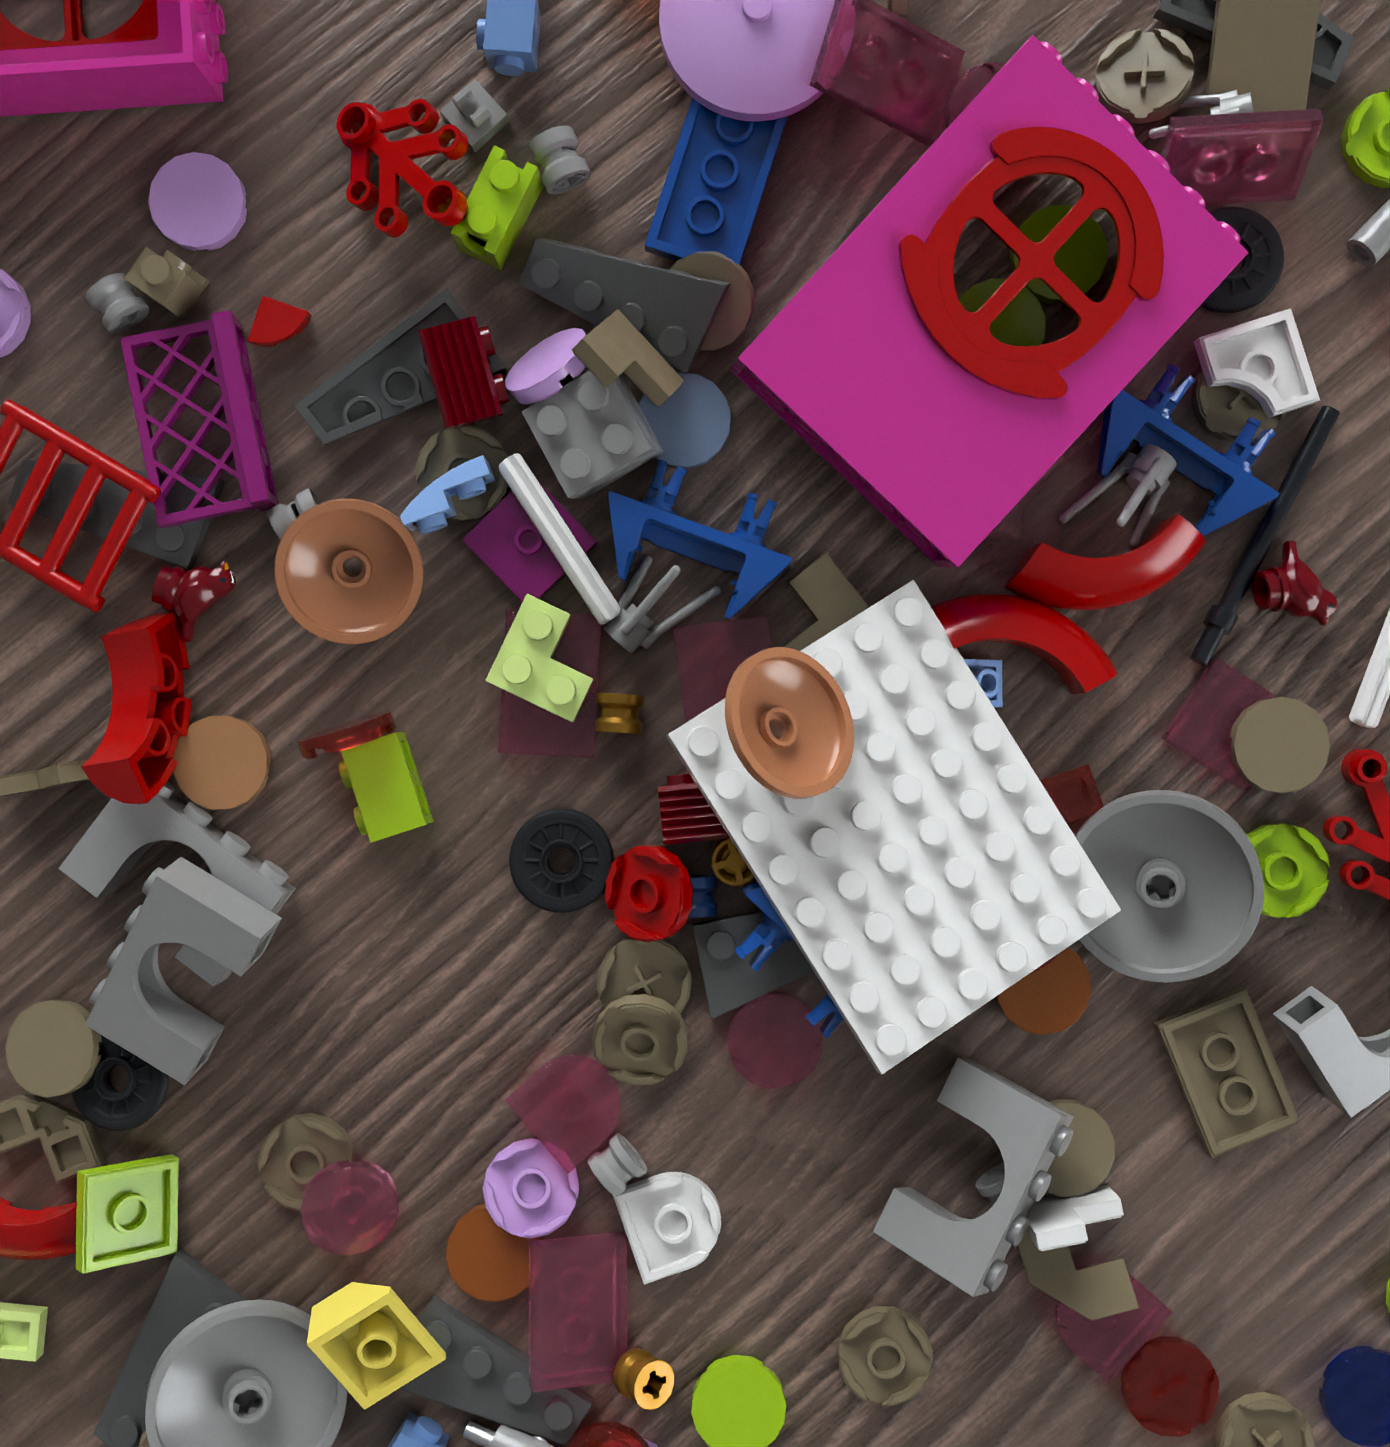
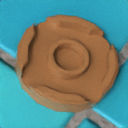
[173,715,271,810]

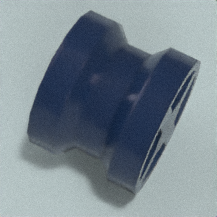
[688,874,718,918]

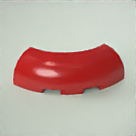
[1004,514,1206,611]
[931,594,1118,694]
[81,610,191,804]
[0,1197,77,1260]

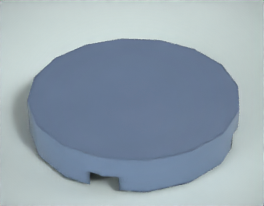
[639,372,731,470]

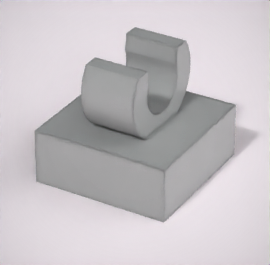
[440,79,510,153]

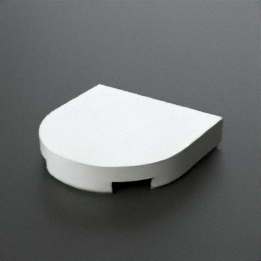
[613,1172,721,1285]

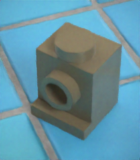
[124,247,209,321]

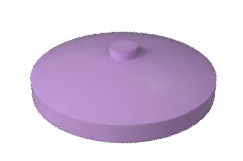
[659,0,854,121]

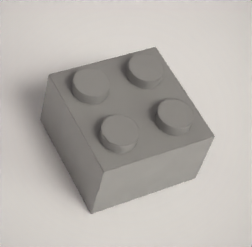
[522,370,664,499]

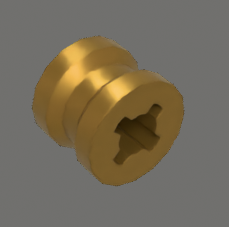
[595,693,644,734]
[711,838,754,886]
[613,1348,674,1410]

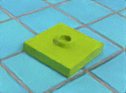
[76,1154,179,1274]

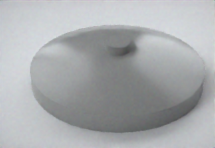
[1075,790,1264,983]
[145,1300,347,1447]

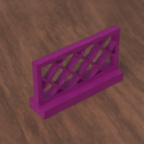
[120,310,279,528]

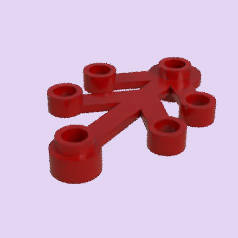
[336,98,469,238]
[1323,749,1390,901]

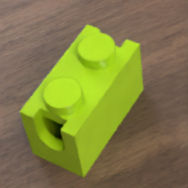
[451,145,544,271]
[339,732,434,843]

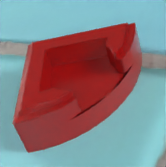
[247,296,312,347]

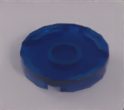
[1319,1346,1390,1447]

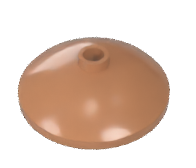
[274,498,424,644]
[725,647,854,799]

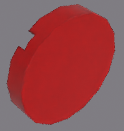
[605,845,693,942]

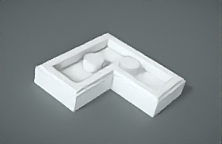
[1025,1185,1124,1252]

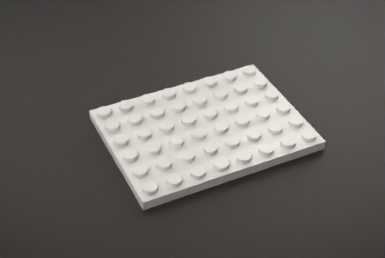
[666,580,1121,1074]

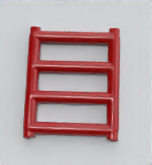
[0,399,161,613]

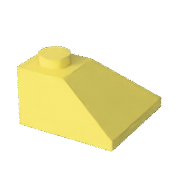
[307,1282,446,1410]

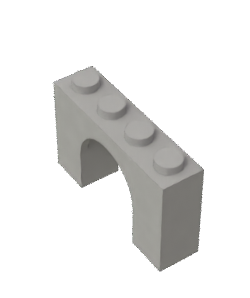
[58,782,296,986]
[85,857,282,1085]
[1273,986,1390,1118]
[873,1058,1074,1297]

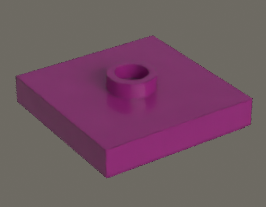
[462,481,598,602]

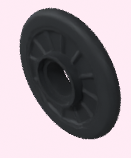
[1200,206,1284,313]
[509,808,614,913]
[71,1035,169,1131]

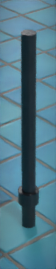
[1190,406,1340,666]

